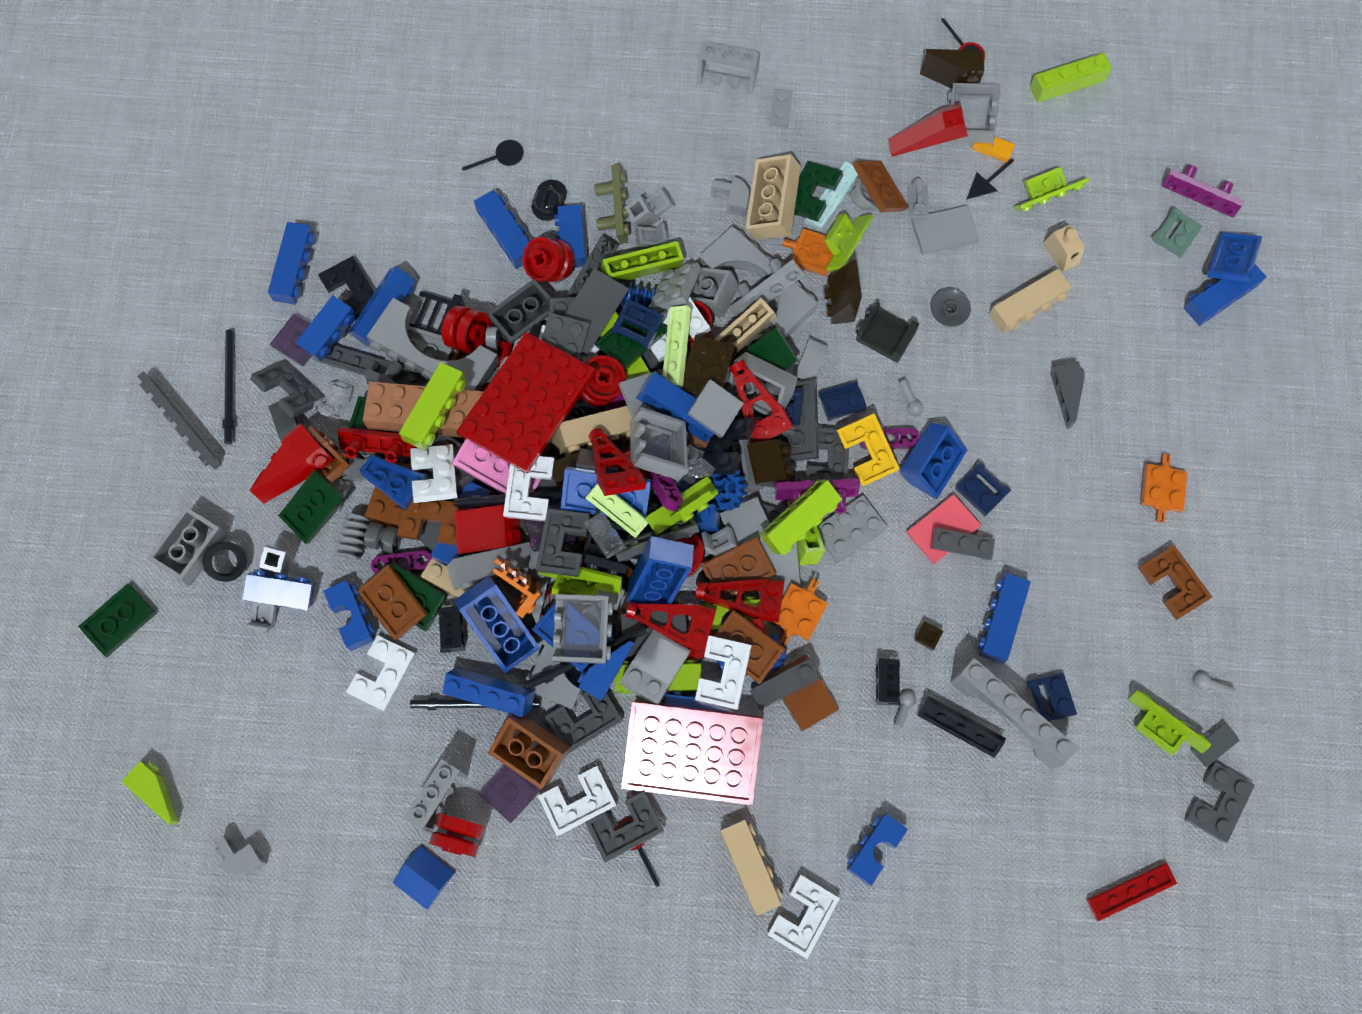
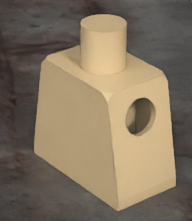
[1043,225,1085,273]

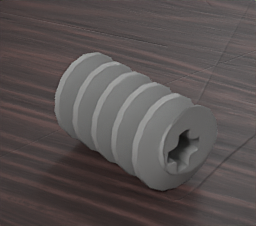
[335,513,370,560]

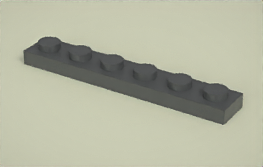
[137,371,221,470]

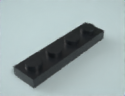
[917,696,1006,758]

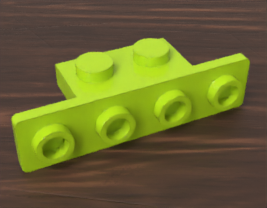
[1013,167,1090,212]
[824,213,873,271]
[646,477,718,535]
[539,567,622,605]
[1129,690,1211,756]

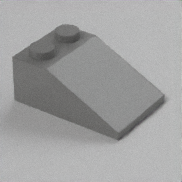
[679,265,739,317]
[620,630,691,705]

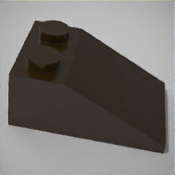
[920,49,984,89]
[823,260,862,324]

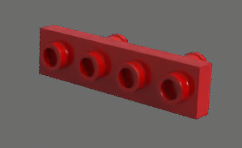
[337,427,418,463]

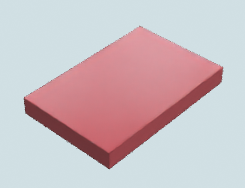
[906,494,981,565]

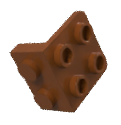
[308,425,350,483]

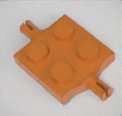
[782,228,847,277]
[1141,454,1187,523]
[774,578,828,646]

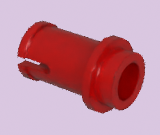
[496,342,512,367]

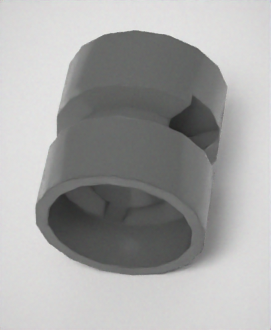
[364,521,402,554]

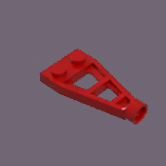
[729,359,794,442]
[588,428,646,496]
[696,579,784,622]
[626,601,716,652]

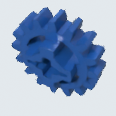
[708,469,748,511]

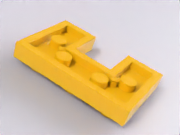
[836,413,900,487]

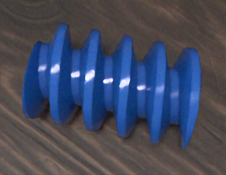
[620,280,656,308]

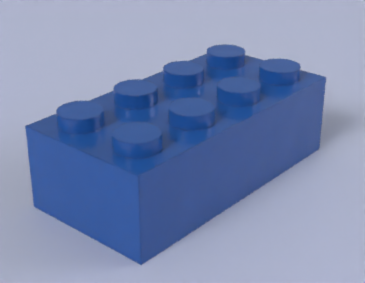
[626,536,694,604]
[453,576,540,673]

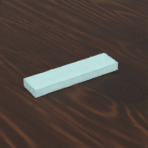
[805,161,859,231]

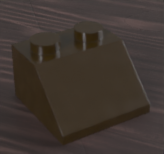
[747,439,796,488]

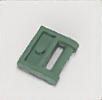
[1152,207,1203,258]

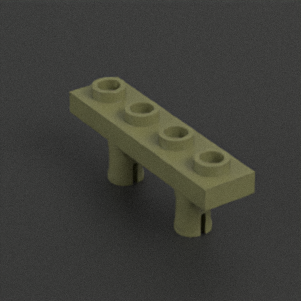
[594,164,630,244]

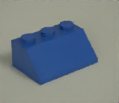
[899,423,968,499]

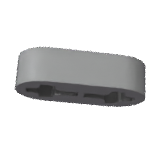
[485,326,500,356]

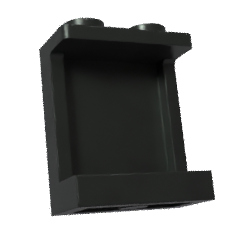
[856,302,919,363]

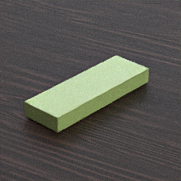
[586,483,648,538]

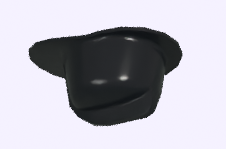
[531,179,567,221]

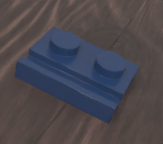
[818,381,867,421]

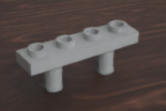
[729,259,805,318]

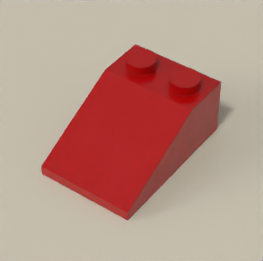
[454,503,521,554]

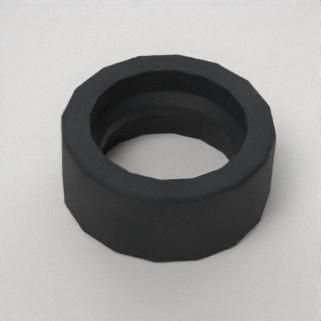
[202,541,247,582]

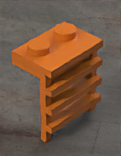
[492,557,541,618]

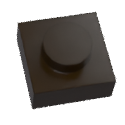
[914,621,944,651]

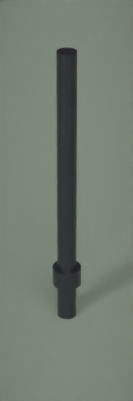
[222,330,235,444]
[454,490,563,508]
[526,626,647,690]
[410,697,540,711]

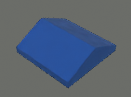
[392,846,455,910]

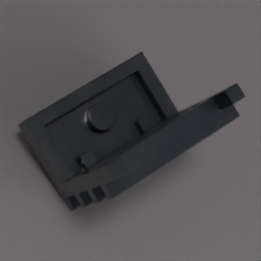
[409,291,466,336]
[581,509,632,575]

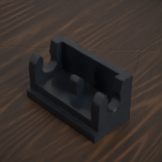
[438,606,465,653]
[876,659,900,706]

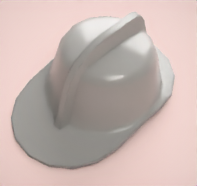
[849,177,879,210]

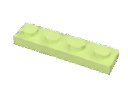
[663,305,691,388]

